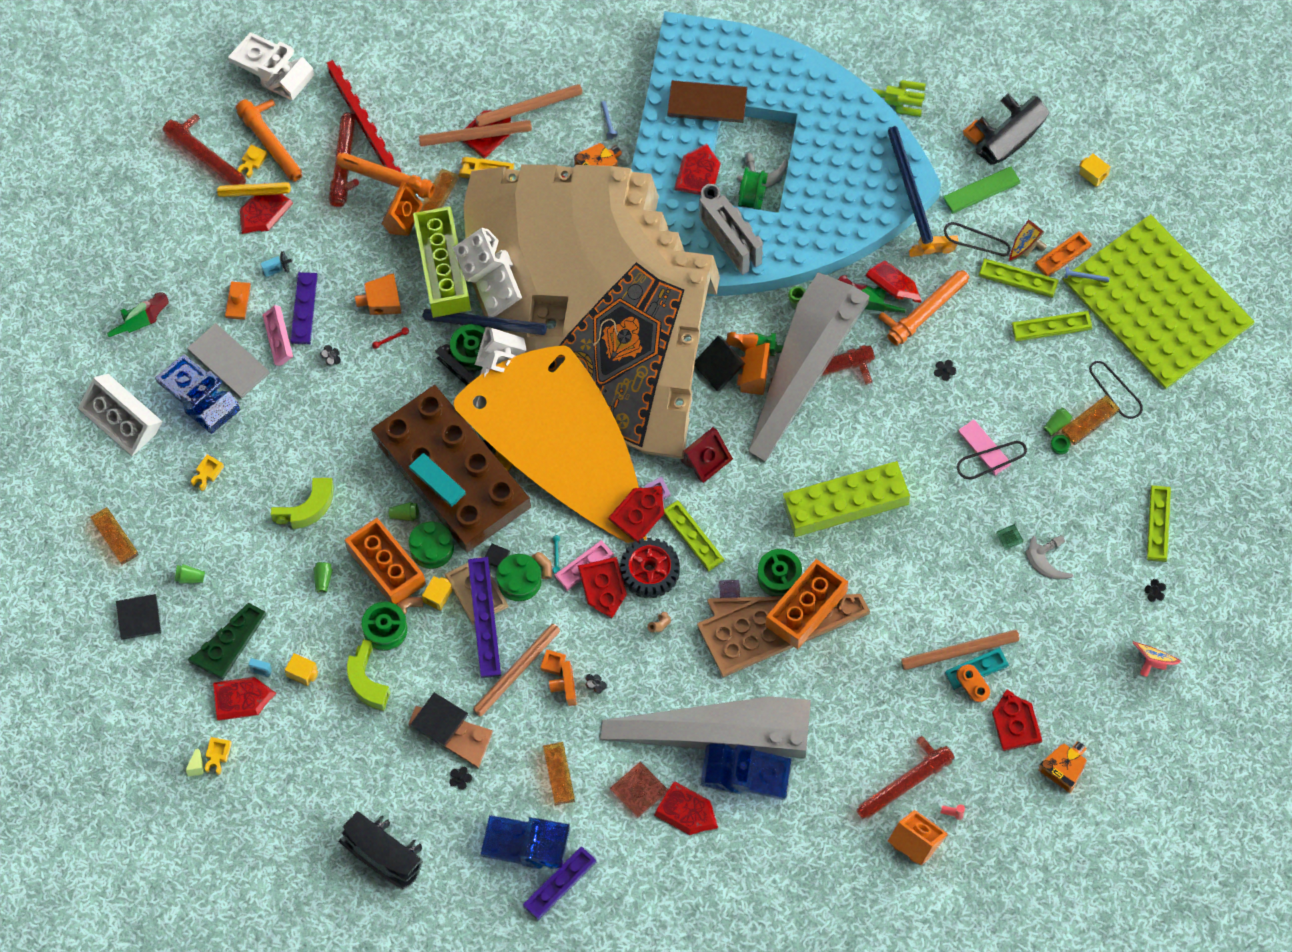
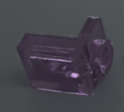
[719,580,740,598]

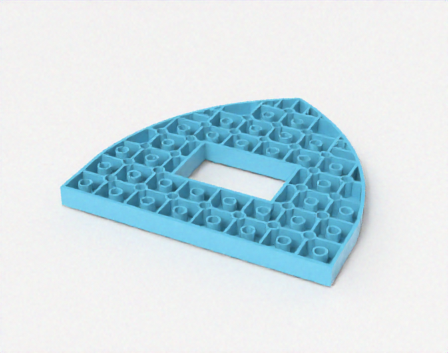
[631,11,941,296]

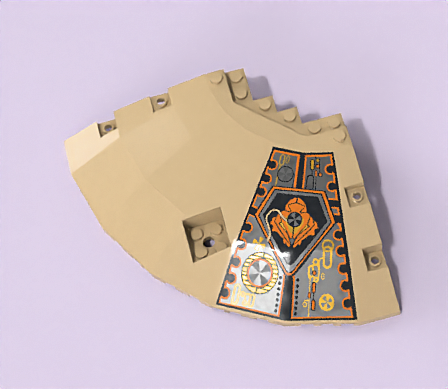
[463,165,720,459]

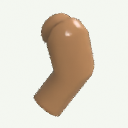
[531,552,552,579]
[396,597,423,615]
[647,612,671,632]

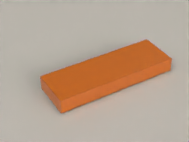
[1035,231,1092,277]

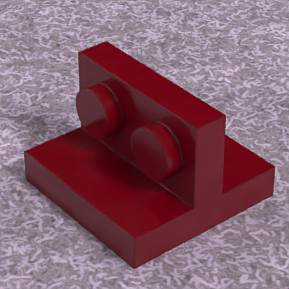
[680,427,733,483]

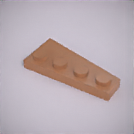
[409,706,493,769]

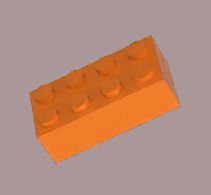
[344,518,426,604]
[766,559,848,650]

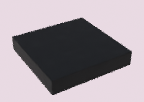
[694,335,745,391]
[116,594,162,640]
[411,692,468,748]

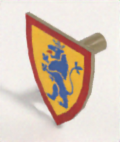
[1009,219,1047,262]

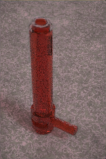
[328,112,359,207]
[163,114,246,185]
[770,344,875,385]
[856,736,955,819]

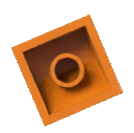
[381,182,423,236]
[737,343,770,395]
[888,810,948,865]

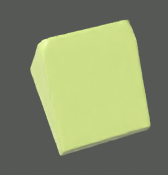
[186,749,204,777]

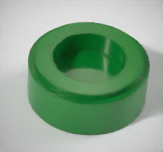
[1050,435,1071,455]

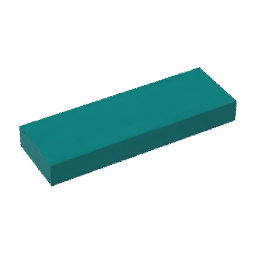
[409,453,466,507]
[945,648,1009,690]

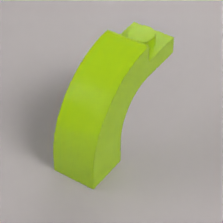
[271,478,334,529]
[347,639,390,711]

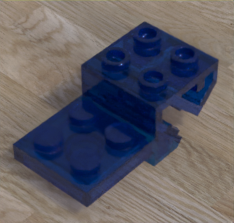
[155,354,240,434]
[700,743,791,800]
[481,815,571,869]

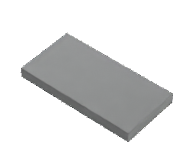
[187,323,270,399]

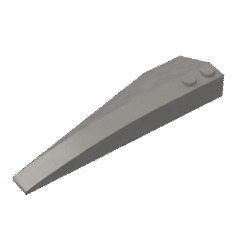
[748,272,870,462]
[601,696,811,758]

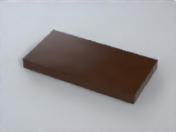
[667,80,747,123]

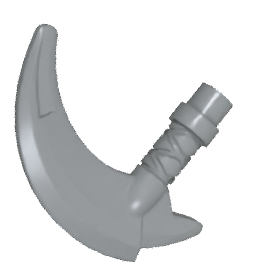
[737,153,788,188]
[1026,535,1073,579]

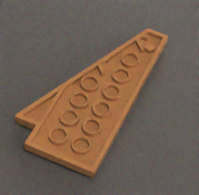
[697,594,870,678]

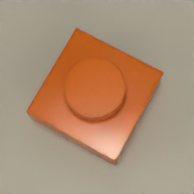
[963,119,985,146]
[540,649,566,676]

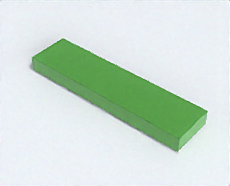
[943,166,1020,214]

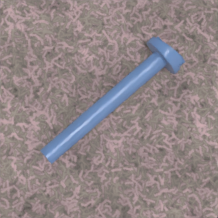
[601,101,618,139]
[1064,267,1109,282]

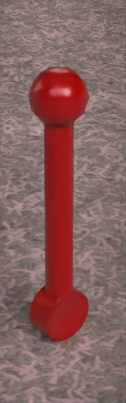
[372,327,409,349]

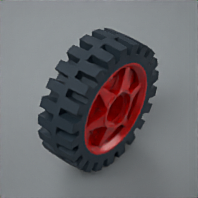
[620,538,680,598]

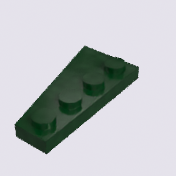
[188,602,266,680]

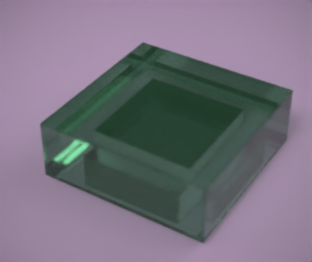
[996,524,1024,551]

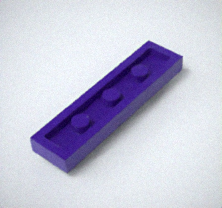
[291,272,318,345]
[523,846,597,920]

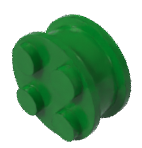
[738,167,768,210]
[450,324,485,372]
[409,521,454,569]
[757,549,802,596]
[496,554,542,601]
[361,602,408,651]

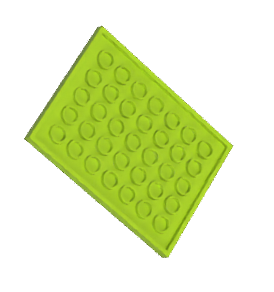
[1062,214,1255,390]

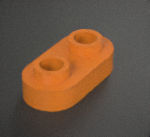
[957,664,990,702]

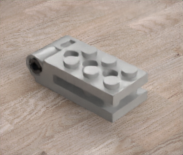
[699,184,763,275]

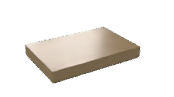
[445,556,508,625]

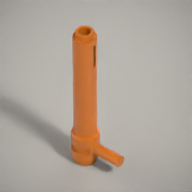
[235,99,302,182]
[336,153,435,199]
[878,270,969,346]

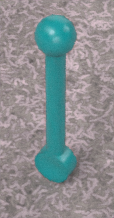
[552,535,561,574]

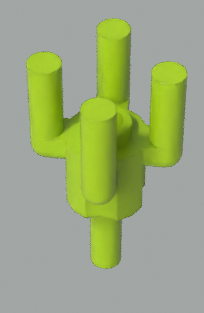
[871,80,926,117]

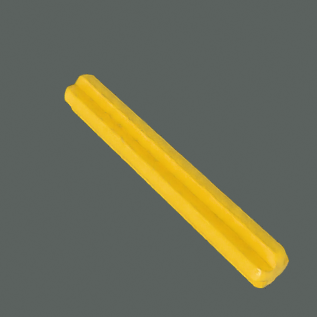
[217,182,291,197]

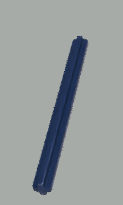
[888,126,933,244]
[422,309,547,335]

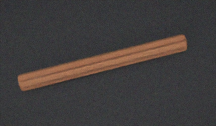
[476,84,582,126]
[419,120,532,146]
[473,623,560,716]
[901,630,1019,670]

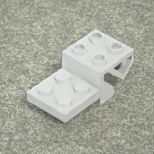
[228,32,314,101]
[453,228,522,317]
[473,327,527,408]

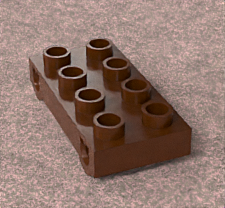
[371,384,531,553]

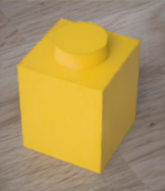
[1079,153,1111,187]
[422,576,453,611]
[285,653,318,686]

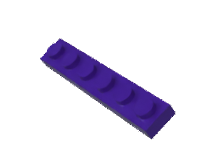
[468,557,501,678]

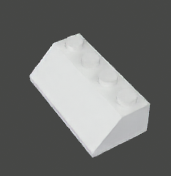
[78,374,163,456]

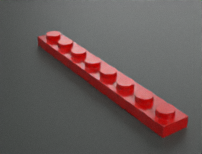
[326,60,402,172]

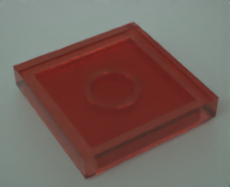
[610,761,668,818]

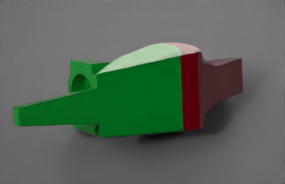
[838,275,906,313]
[107,292,169,337]

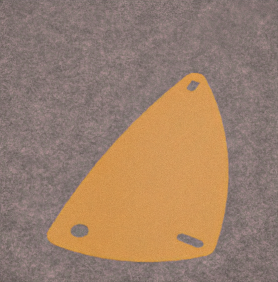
[454,346,647,543]

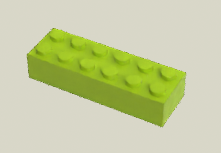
[413,206,471,318]
[783,461,910,537]

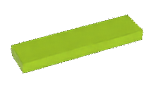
[978,258,1059,298]
[1011,311,1092,342]
[1147,485,1171,562]
[664,500,725,572]

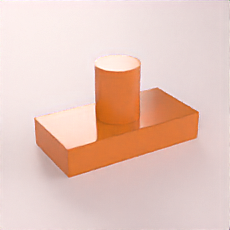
[225,281,251,320]
[549,661,577,706]

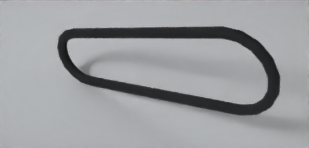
[944,222,1011,256]
[1089,361,1143,419]
[957,441,1027,480]

